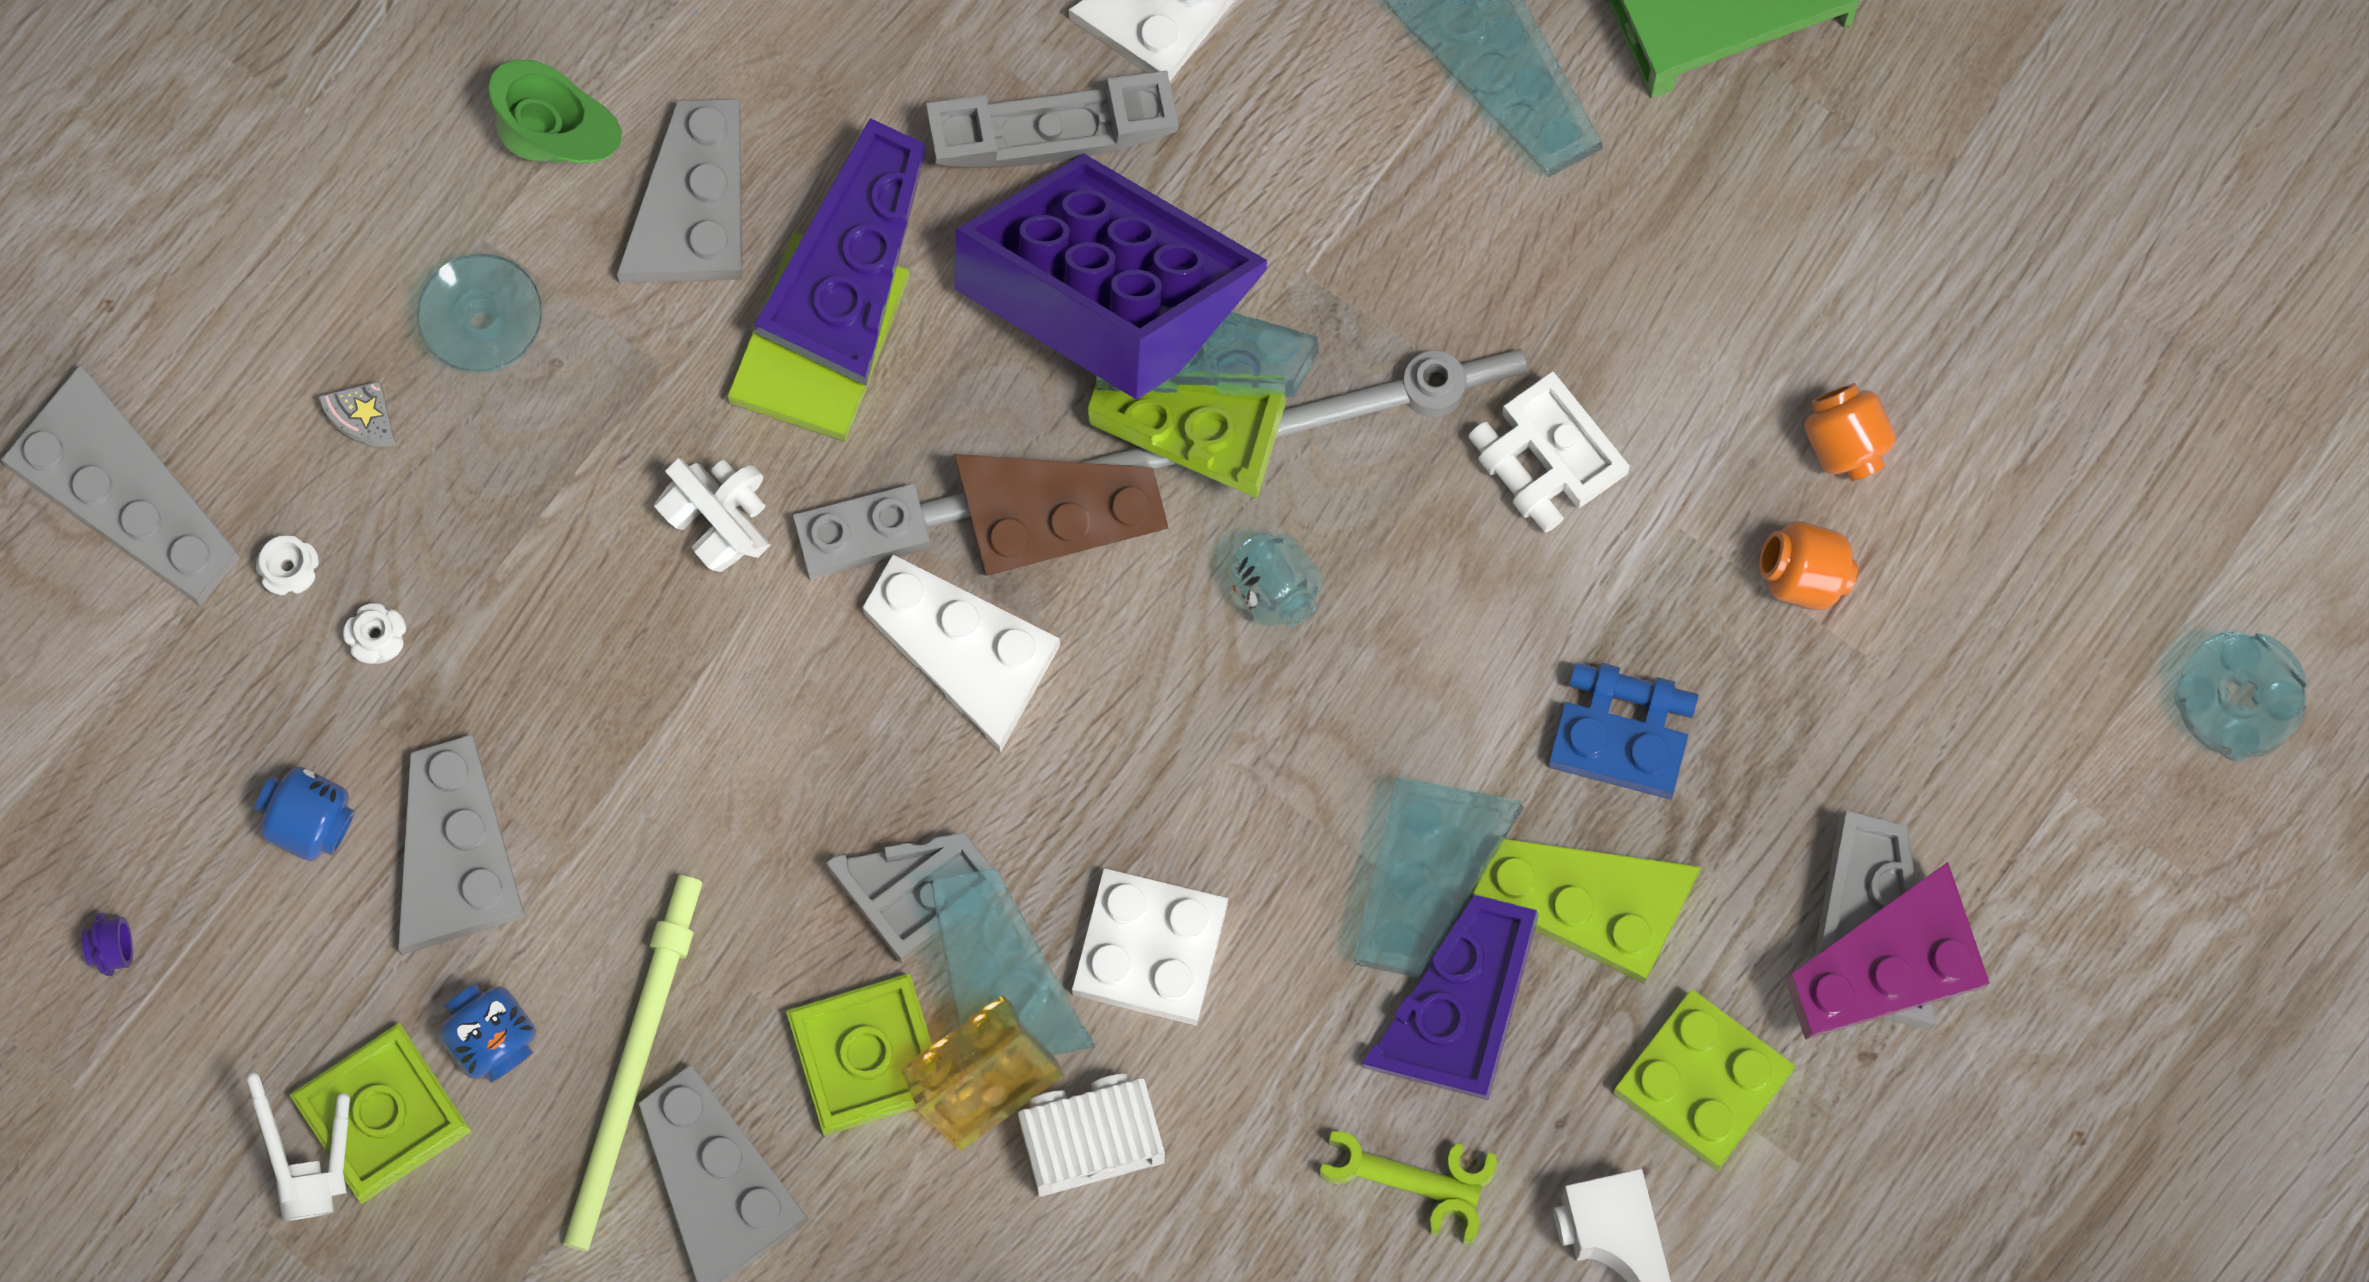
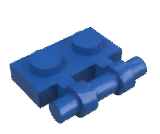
[1548,662,1699,800]

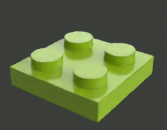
[1613,989,1796,1172]

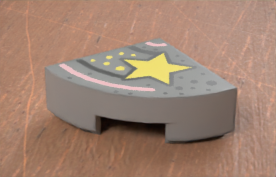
[319,381,396,447]

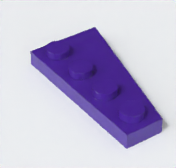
[754,118,926,386]

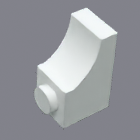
[1553,1169,1671,1282]

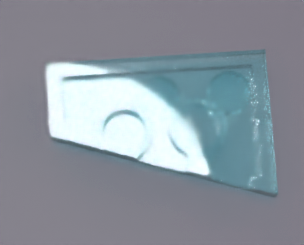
[1096,312,1319,397]
[1353,777,1524,978]

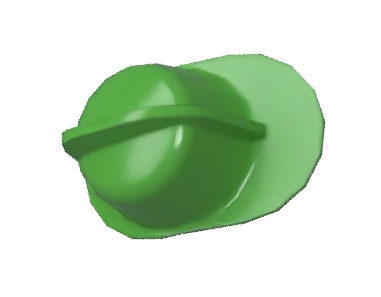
[488,59,622,163]

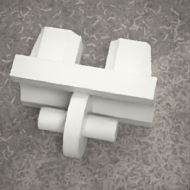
[654,458,771,572]

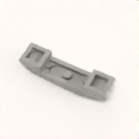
[925,70,1179,167]

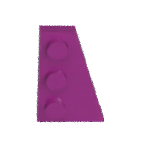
[1785,862,1990,1040]

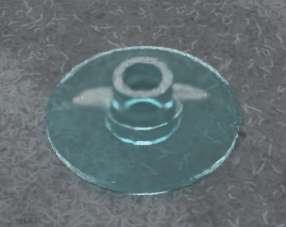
[417,254,542,373]

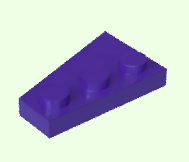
[1362,895,1539,1100]

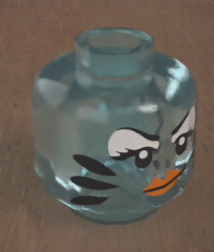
[1229,532,1323,627]

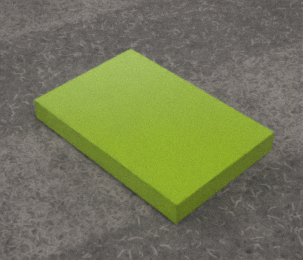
[728,232,910,442]

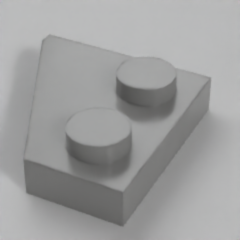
[826,832,1004,964]

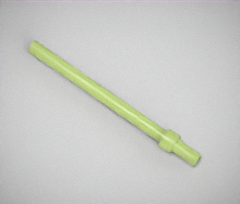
[563,875,703,1252]

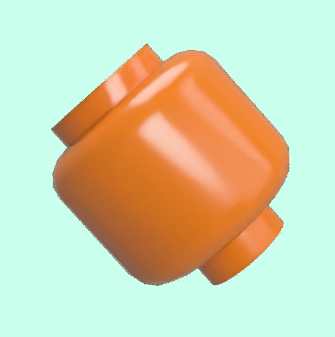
[1803,383,1896,481]
[1759,521,1858,610]

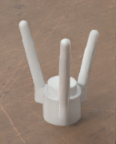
[247,1072,350,1221]

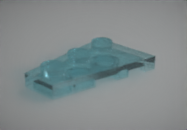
[930,868,1096,1072]

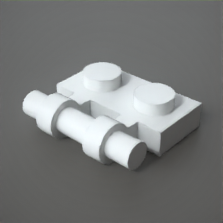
[1468,371,1630,533]

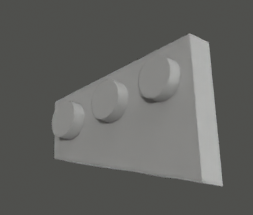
[617,99,743,283]
[399,735,526,955]
[1813,810,1936,1030]
[639,1064,809,1282]

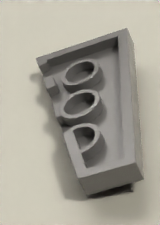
[1,364,240,607]

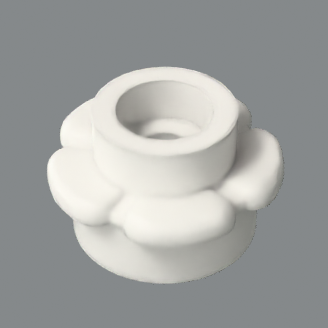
[256,536,319,596]
[343,603,406,664]

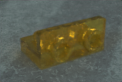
[902,996,1064,1151]

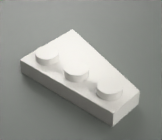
[1069,0,1235,81]
[863,555,1060,753]

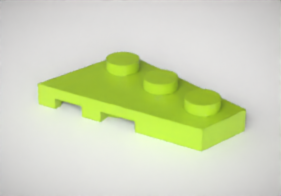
[1088,372,1286,499]
[1472,838,1701,984]

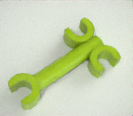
[1319,1131,1497,1246]

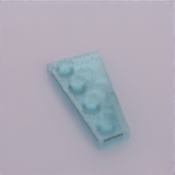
[1383,0,1603,177]

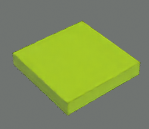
[786,973,948,1137]
[290,1023,472,1204]

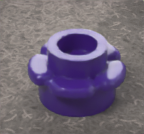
[82,913,133,976]

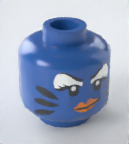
[254,767,355,861]
[438,983,536,1083]

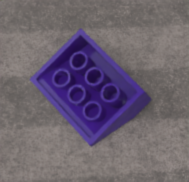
[954,154,1267,400]

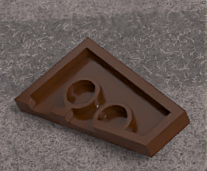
[954,454,1169,576]

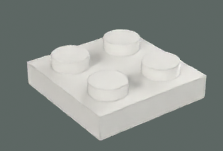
[1072,868,1228,1026]

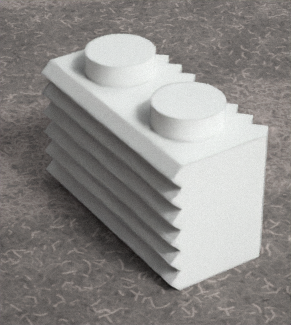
[1018,1074,1165,1197]

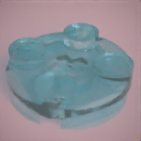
[2174,631,2307,762]

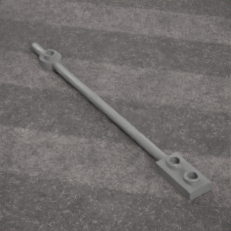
[793,349,1527,580]

